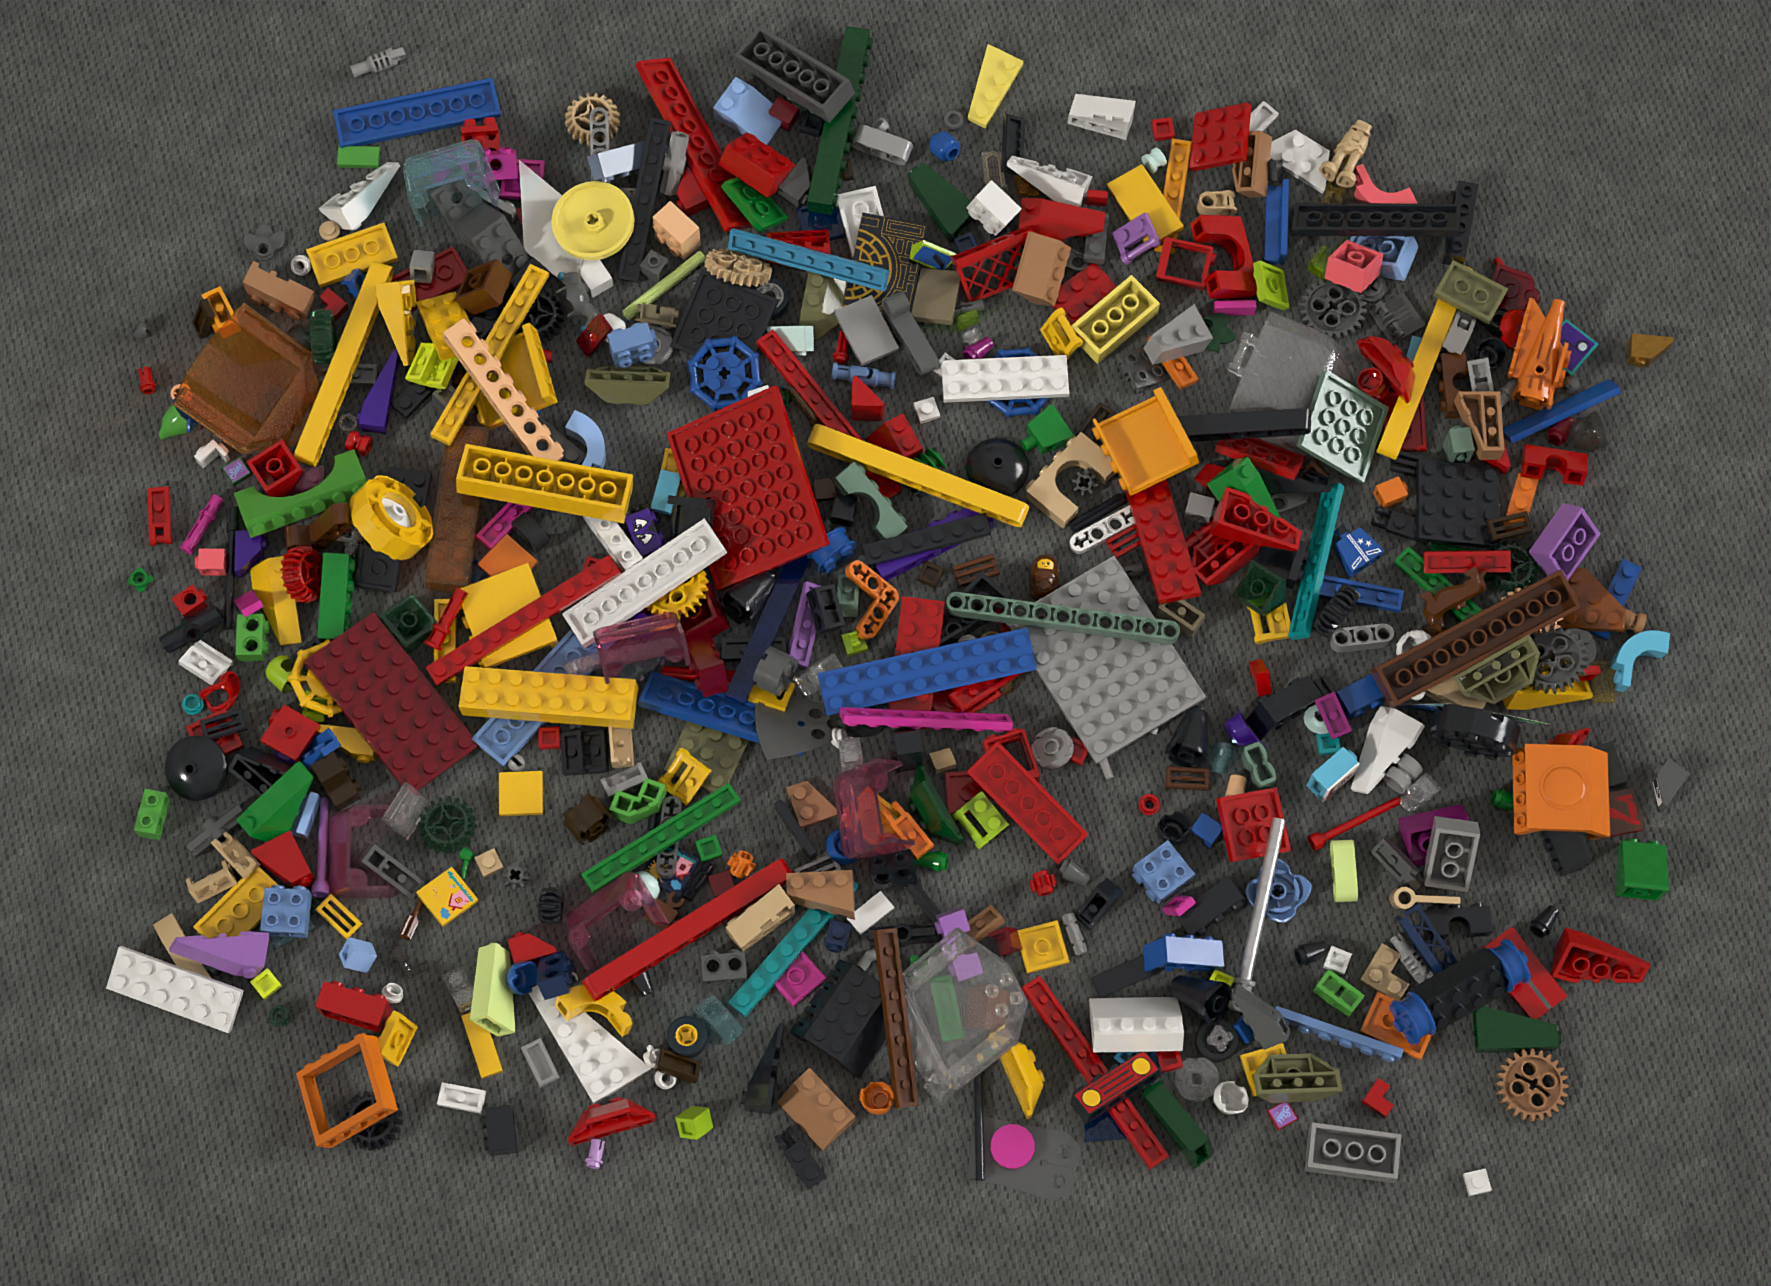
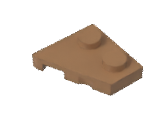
[786,781,840,828]

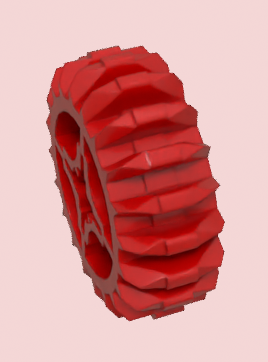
[280,545,323,603]

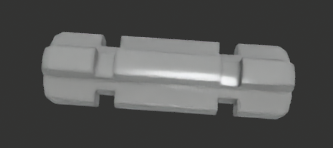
[1062,913,1087,955]

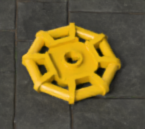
[288,640,342,717]

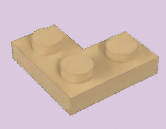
[1360,943,1409,1001]

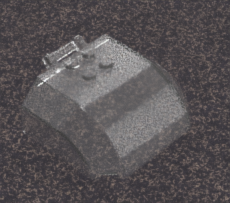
[1227,311,1358,457]

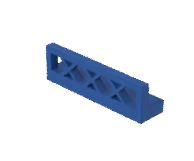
[1264,179,1289,264]

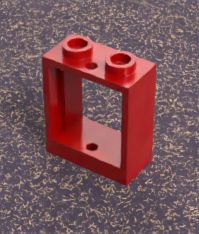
[1156,237,1216,291]
[982,728,1040,782]

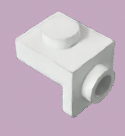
[194,440,230,469]

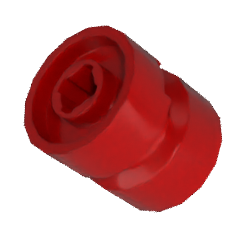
[1357,367,1390,403]

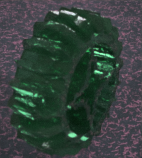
[309,309,337,365]
[1484,540,1539,597]
[418,796,477,855]

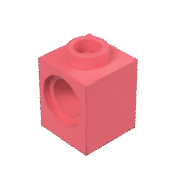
[195,549,227,576]

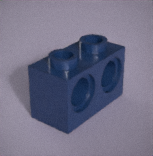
[537,951,574,1000]

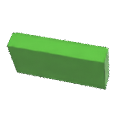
[337,146,380,168]

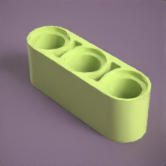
[1330,840,1358,902]

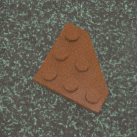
[1559,568,1627,632]

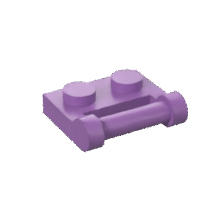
[1111,212,1161,265]

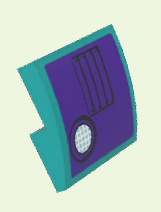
[1560,319,1599,376]

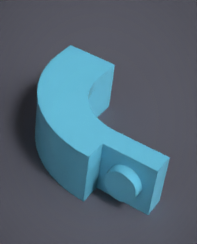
[1609,630,1670,692]

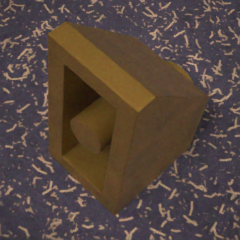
[1627,333,1674,368]

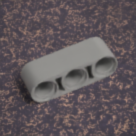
[851,125,913,166]
[1330,624,1394,652]

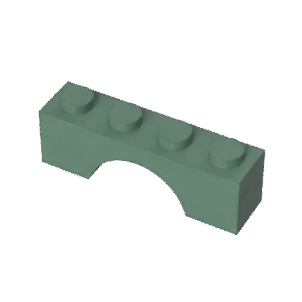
[830,462,908,540]

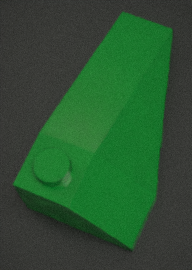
[1207,457,1280,518]
[236,761,314,842]

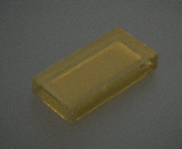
[1590,661,1615,703]

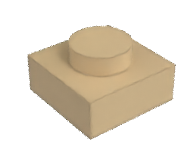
[474,848,504,878]

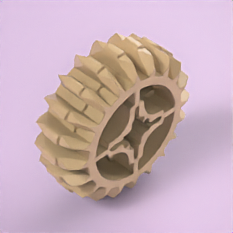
[565,93,620,147]

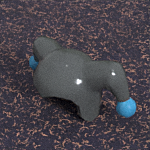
[555,272,599,333]

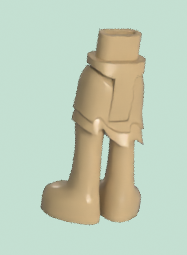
[1319,120,1372,188]

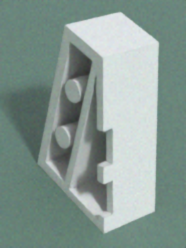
[1068,94,1136,140]

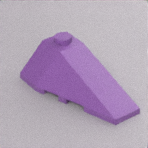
[169,931,269,978]

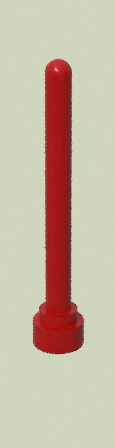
[1307,797,1402,851]

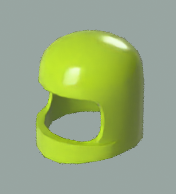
[266,655,307,694]

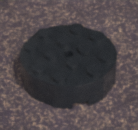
[1429,704,1521,760]

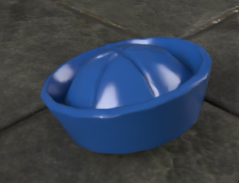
[826,828,862,865]

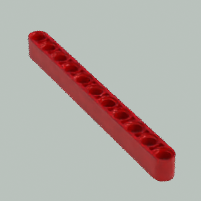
[582,858,792,1001]

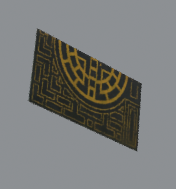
[839,212,928,342]

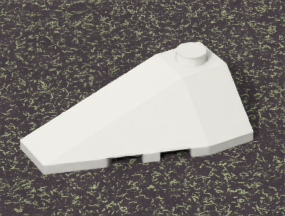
[1007,156,1093,207]
[1351,706,1425,794]

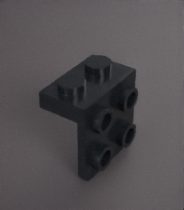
[1253,540,1310,589]

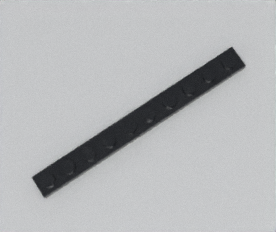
[391,257,549,419]

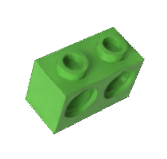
[236,614,270,661]
[134,789,171,840]
[1313,969,1365,1018]

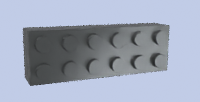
[734,26,855,123]

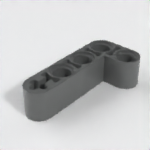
[881,291,940,376]

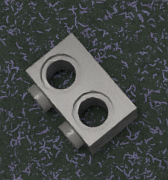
[1467,357,1494,392]

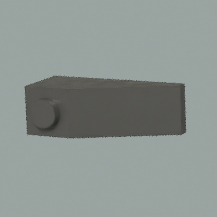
[355,843,425,900]

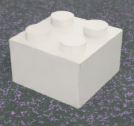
[966,180,1022,236]

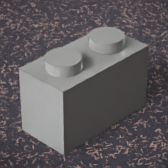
[1442,309,1476,355]

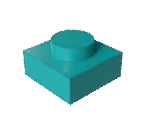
[1315,733,1341,756]

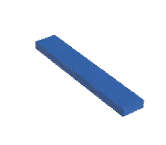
[1503,379,1621,443]

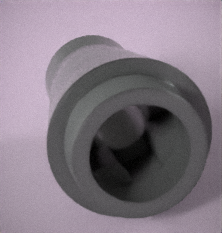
[1056,859,1090,886]

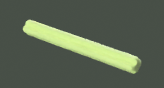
[622,251,706,320]

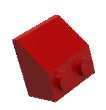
[866,414,923,459]
[247,439,303,497]

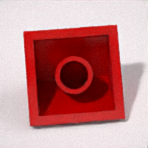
[852,375,885,421]

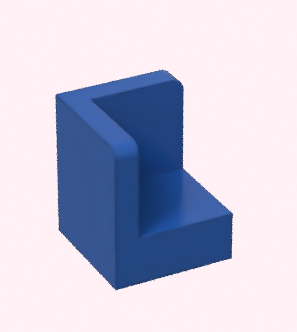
[1191,812,1223,849]

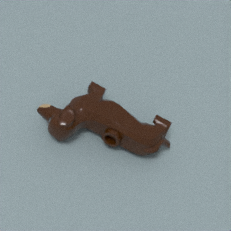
[1419,567,1486,637]

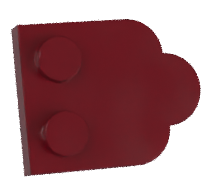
[1492,264,1541,311]

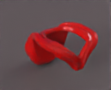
[199,671,240,713]

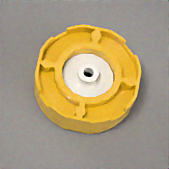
[349,475,433,560]

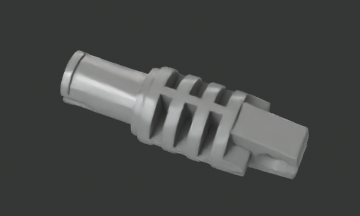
[350,47,406,78]
[1390,932,1434,983]

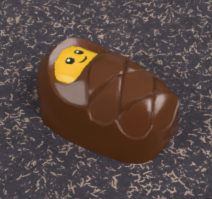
[1029,554,1060,601]

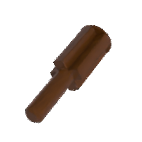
[398,898,424,941]

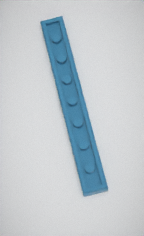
[728,228,890,292]

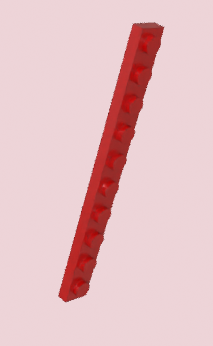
[756,330,902,500]
[426,555,621,687]
[1021,976,1169,1170]

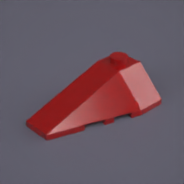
[1551,927,1651,983]

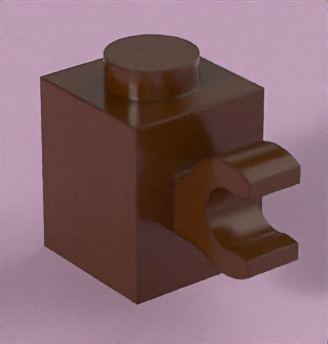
[644,892,685,931]

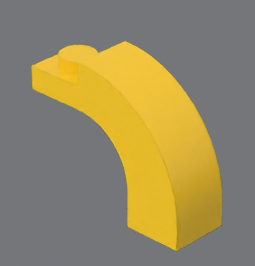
[554,985,633,1037]

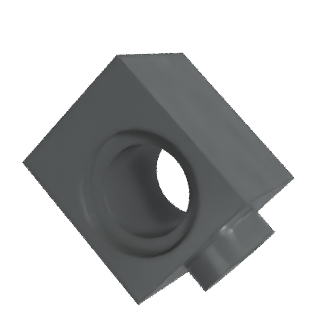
[640,250,670,284]

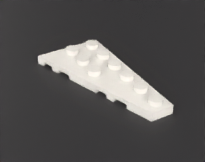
[528,985,652,1104]

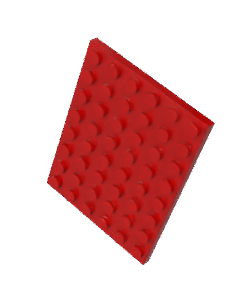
[666,385,830,591]

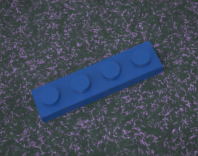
[1588,559,1642,641]
[1319,575,1404,613]

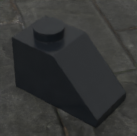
[1075,878,1123,930]

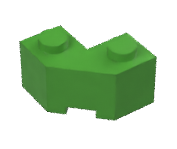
[609,778,668,825]

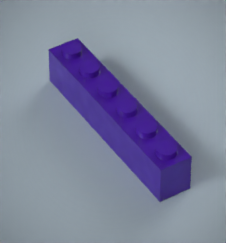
[873,508,994,581]

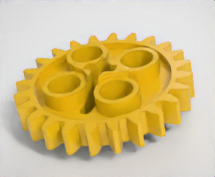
[646,569,708,621]

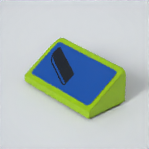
[910,240,956,270]

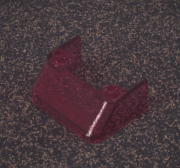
[593,612,691,684]
[833,758,915,859]
[327,805,396,898]
[567,872,669,972]

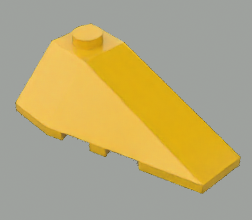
[374,280,416,366]
[250,556,302,646]
[1503,670,1593,710]

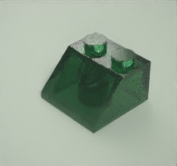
[378,592,438,654]

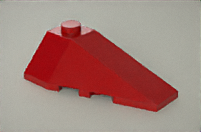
[1019,198,1106,246]
[1210,487,1302,552]

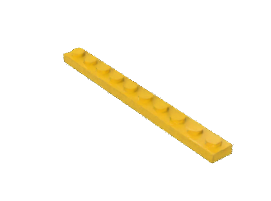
[430,264,549,446]

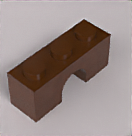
[1435,352,1471,419]

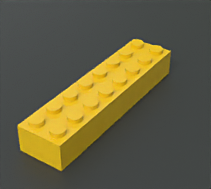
[456,444,633,524]
[459,666,639,729]

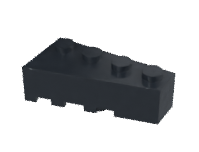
[940,572,1012,646]

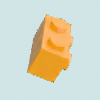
[202,286,242,338]

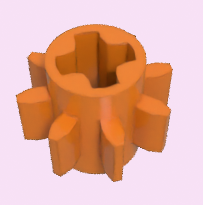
[727,851,756,878]

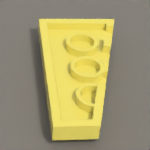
[968,44,1024,129]

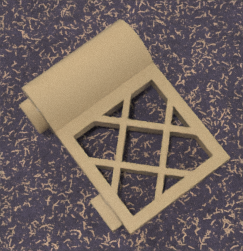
[1389,887,1460,909]

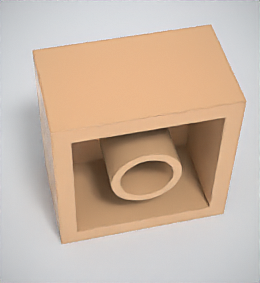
[653,201,701,261]

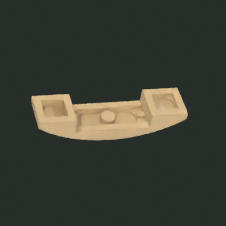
[153,913,212,978]

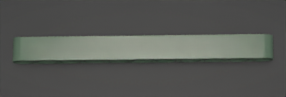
[946,592,1180,645]

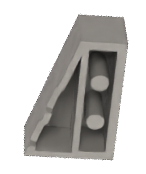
[1144,304,1213,365]

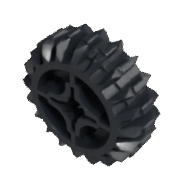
[516,291,565,344]
[1312,584,1360,638]
[342,1091,403,1151]

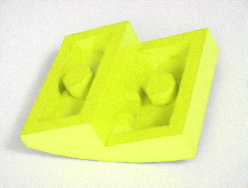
[405,343,459,389]

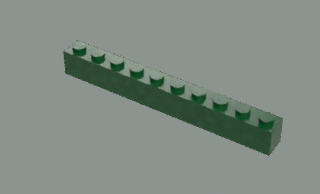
[807,26,873,215]

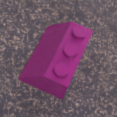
[1398,804,1469,866]

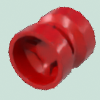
[345,430,373,457]

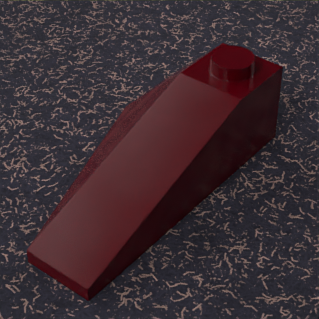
[676,576,729,640]

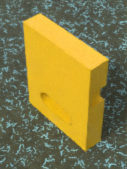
[748,682,795,712]

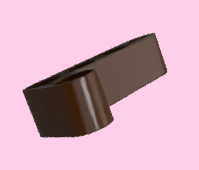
[284,503,352,552]

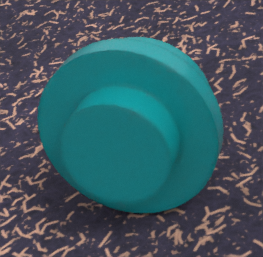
[182,694,204,715]

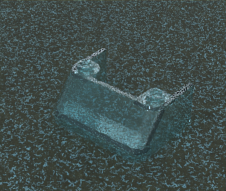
[403,139,500,228]

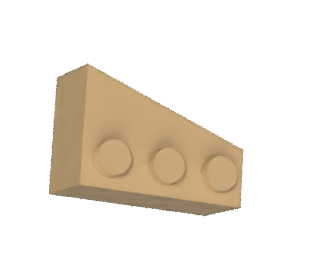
[726,884,795,952]

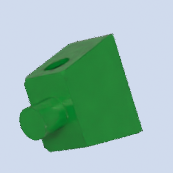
[1020,404,1074,455]

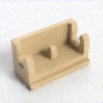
[608,726,634,768]
[211,832,261,879]
[186,859,237,903]

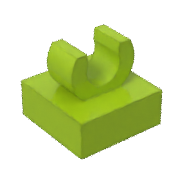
[841,631,868,656]

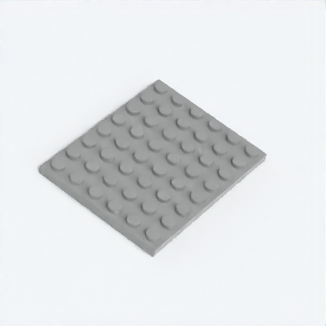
[1006,556,1206,764]

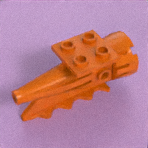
[1507,298,1571,410]

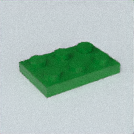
[721,177,788,233]

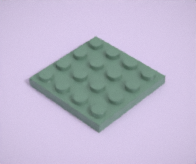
[1297,370,1389,483]

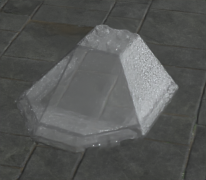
[902,928,1028,1090]

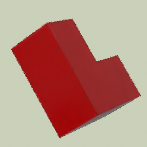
[319,288,349,326]
[1249,659,1272,697]
[1362,1078,1394,1119]

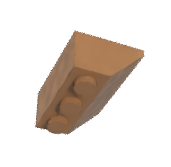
[1012,232,1071,306]
[777,1068,855,1151]

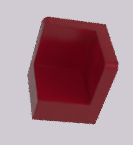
[768,96,799,132]
[988,926,1023,956]

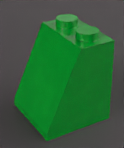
[1616,838,1669,901]

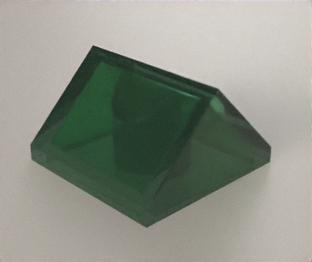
[1232,560,1286,617]

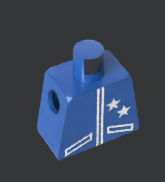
[1334,524,1384,578]

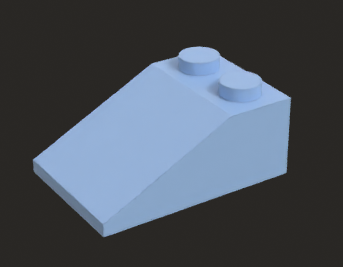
[713,77,782,145]
[1350,236,1419,281]

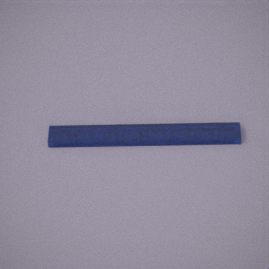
[724,555,811,705]

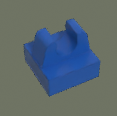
[341,268,365,298]

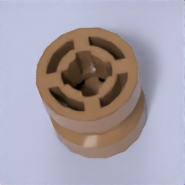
[1625,609,1647,634]

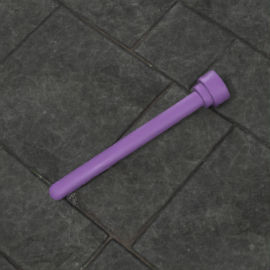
[311,797,329,898]

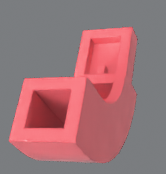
[1354,164,1418,204]

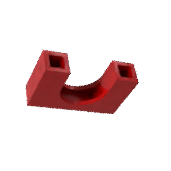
[1190,214,1257,300]

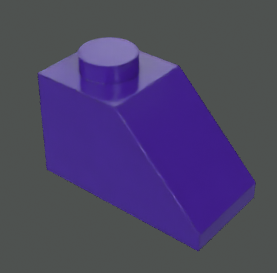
[235,530,268,578]

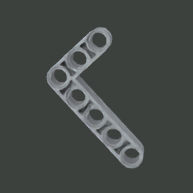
[590,107,636,205]

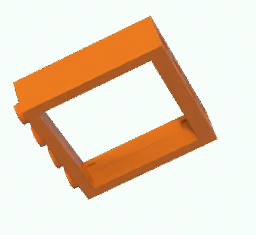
[296,1033,398,1148]

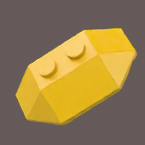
[991,1033,1045,1120]

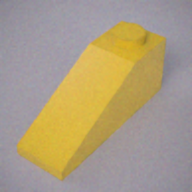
[317,724,377,763]

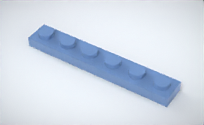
[1275,1006,1404,1063]

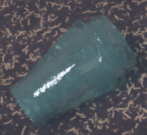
[1211,742,1233,775]

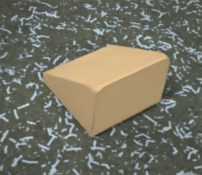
[929,747,957,774]

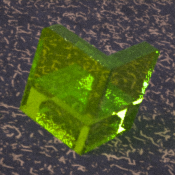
[1307,245,1329,282]

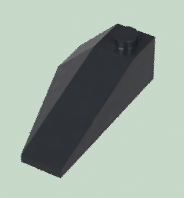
[1255,467,1332,494]
[741,1023,784,1114]

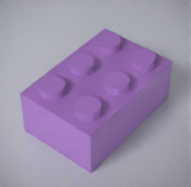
[1529,503,1600,581]

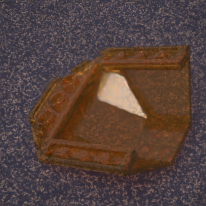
[173,303,319,454]

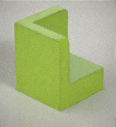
[675,1106,713,1140]

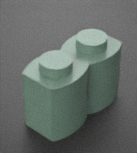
[1242,742,1276,791]

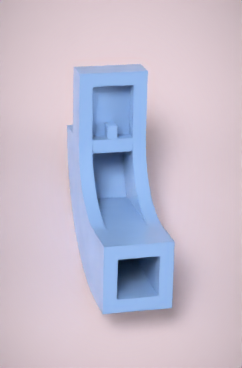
[565,410,606,469]

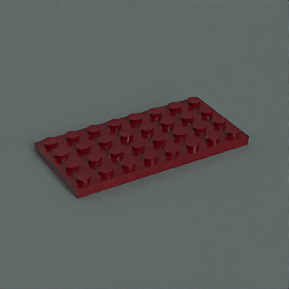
[304,612,479,797]

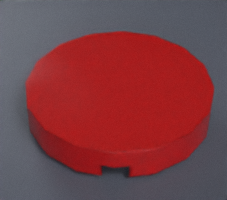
[1500,309,1525,350]

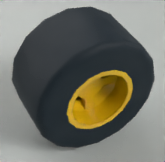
[667,1016,707,1058]

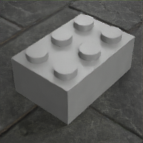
[1423,816,1480,892]

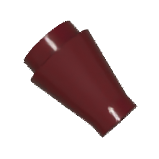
[1547,416,1575,446]

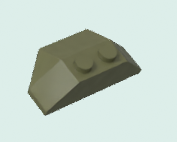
[799,272,848,340]
[585,365,670,405]
[1453,634,1540,704]
[1253,1053,1343,1103]

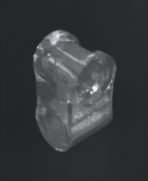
[1400,772,1442,811]

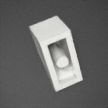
[580,260,613,298]

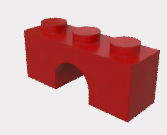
[1520,444,1588,486]

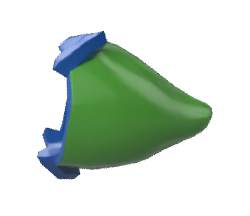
[159,398,198,440]

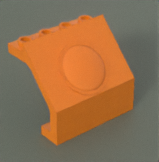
[1512,744,1610,840]

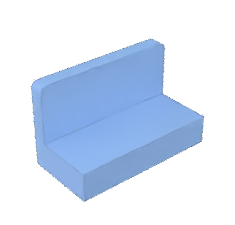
[291,792,321,840]

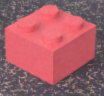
[1324,240,1384,293]

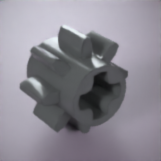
[1072,470,1099,496]
[502,863,530,892]

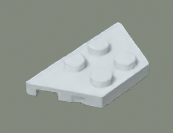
[1270,130,1330,194]

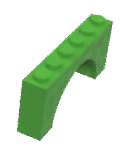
[234,449,367,538]

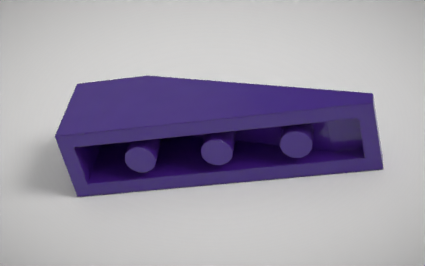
[357,349,400,434]

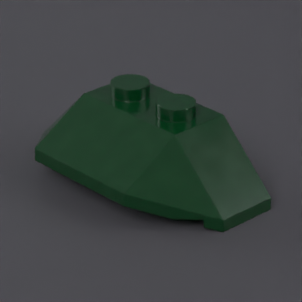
[907,764,964,845]

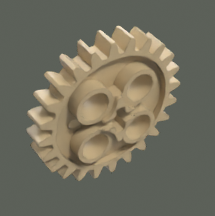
[704,248,772,287]

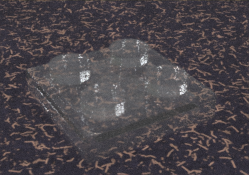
[382,782,430,840]

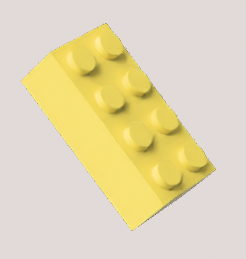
[1071,275,1160,364]

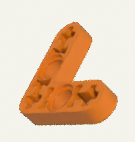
[845,560,899,640]

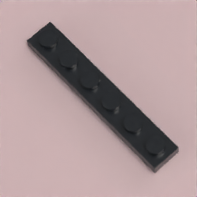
[863,513,991,567]

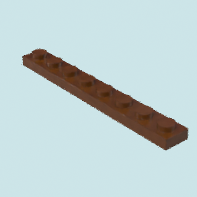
[873,928,919,1109]

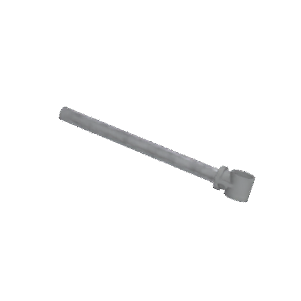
[1227,817,1286,1012]

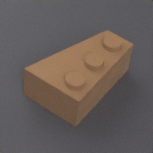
[1232,130,1272,198]
[243,261,316,320]
[1454,391,1504,460]
[786,870,855,920]

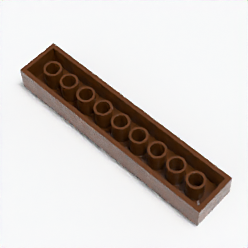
[1370,569,1581,708]

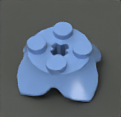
[1245,859,1312,923]

